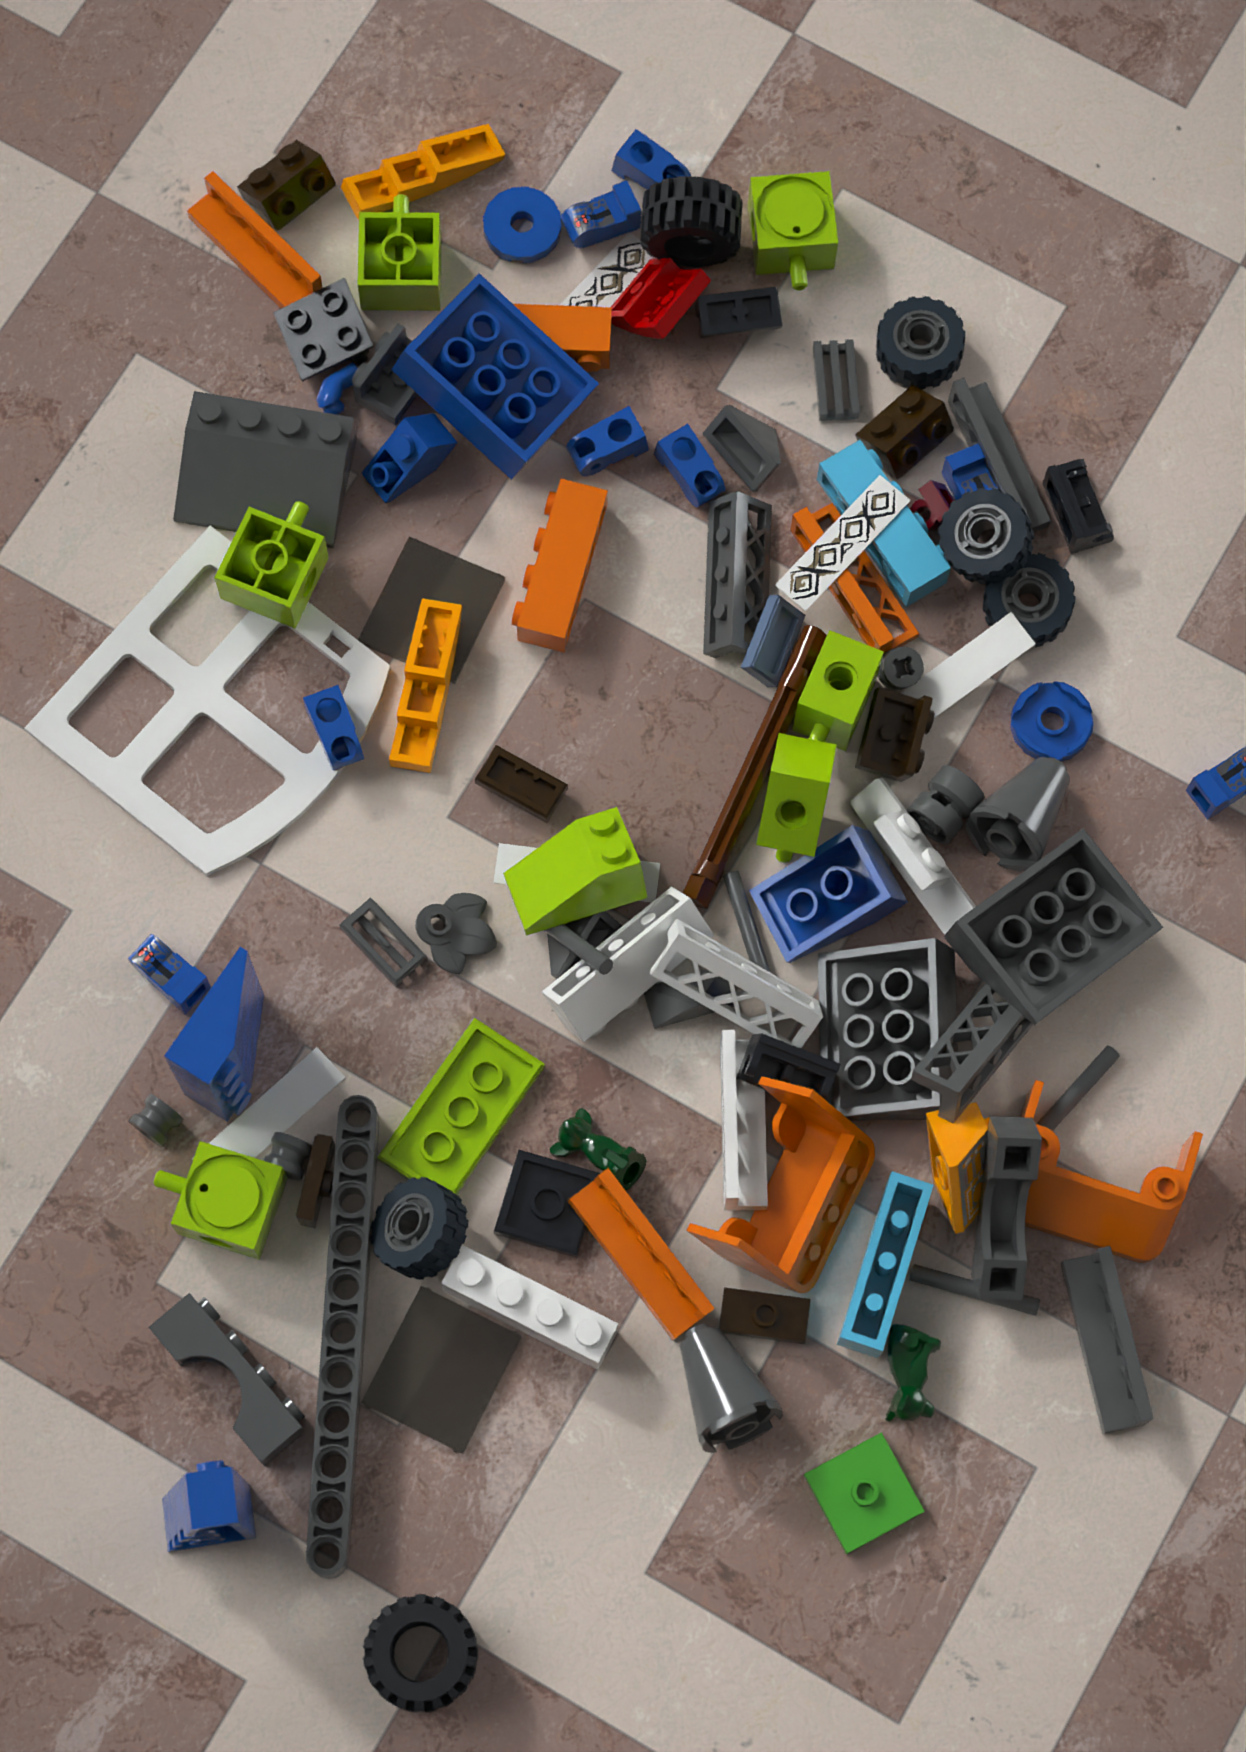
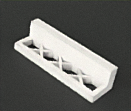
[650,918,823,1048]
[720,1030,768,1211]

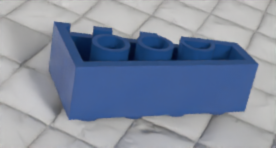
[162,1461,256,1552]

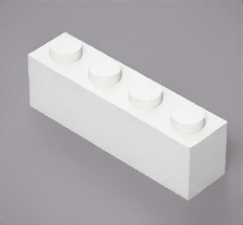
[542,887,714,1042]
[441,1245,618,1370]

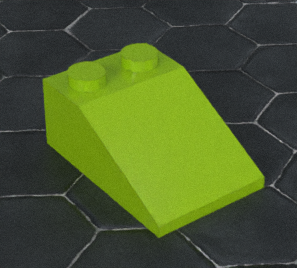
[503,807,648,936]

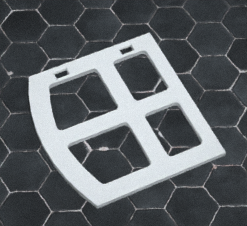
[24,526,391,876]

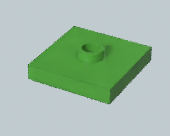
[803,1432,925,1555]

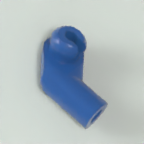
[316,362,358,415]

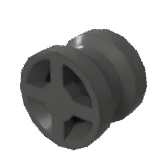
[878,647,924,690]
[128,1094,184,1147]
[263,1132,312,1181]

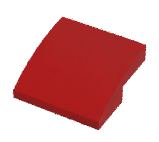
[611,258,712,339]

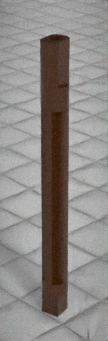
[683,625,827,909]

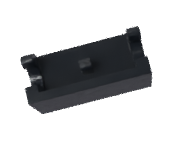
[695,286,783,338]
[1042,459,1114,554]
[736,1033,841,1100]

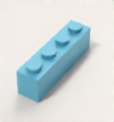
[817,440,951,607]
[836,1171,934,1358]

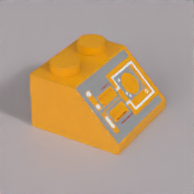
[926,1102,989,1234]

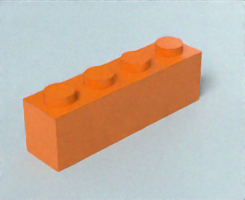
[513,304,612,372]
[511,479,608,653]

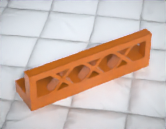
[187,171,323,308]
[790,503,919,653]
[568,1168,715,1341]

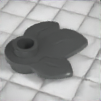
[415,893,497,975]

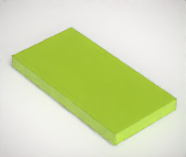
[377,1018,545,1195]

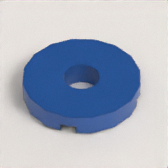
[483,187,561,263]
[1010,681,1093,761]

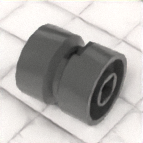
[907,765,985,845]

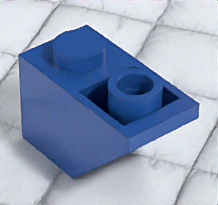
[361,413,458,503]

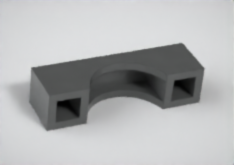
[971,1116,1042,1301]
[148,1293,305,1467]

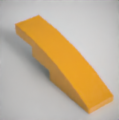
[340,123,506,219]
[389,598,463,773]

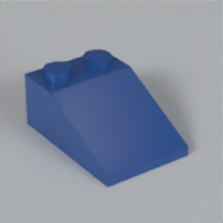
[749,825,908,963]

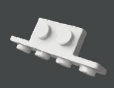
[850,778,976,934]

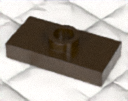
[475,745,568,823]
[296,1134,335,1228]
[719,1287,811,1344]

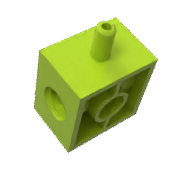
[748,171,838,291]
[357,194,442,311]
[214,501,329,628]
[793,630,884,752]
[756,733,837,863]
[154,1141,288,1260]

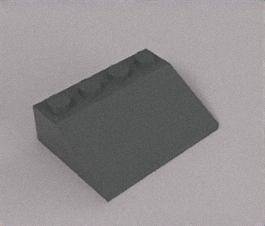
[173,391,357,548]
[944,828,1163,1025]
[818,938,958,1120]

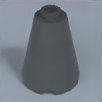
[965,757,1070,872]
[680,1324,783,1453]

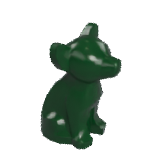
[549,1108,647,1191]
[885,1324,941,1422]

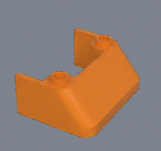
[686,1076,875,1294]
[1020,1080,1203,1263]

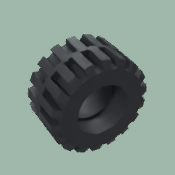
[640,176,743,267]
[363,1594,478,1713]

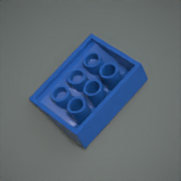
[391,273,599,480]
[164,946,264,1122]

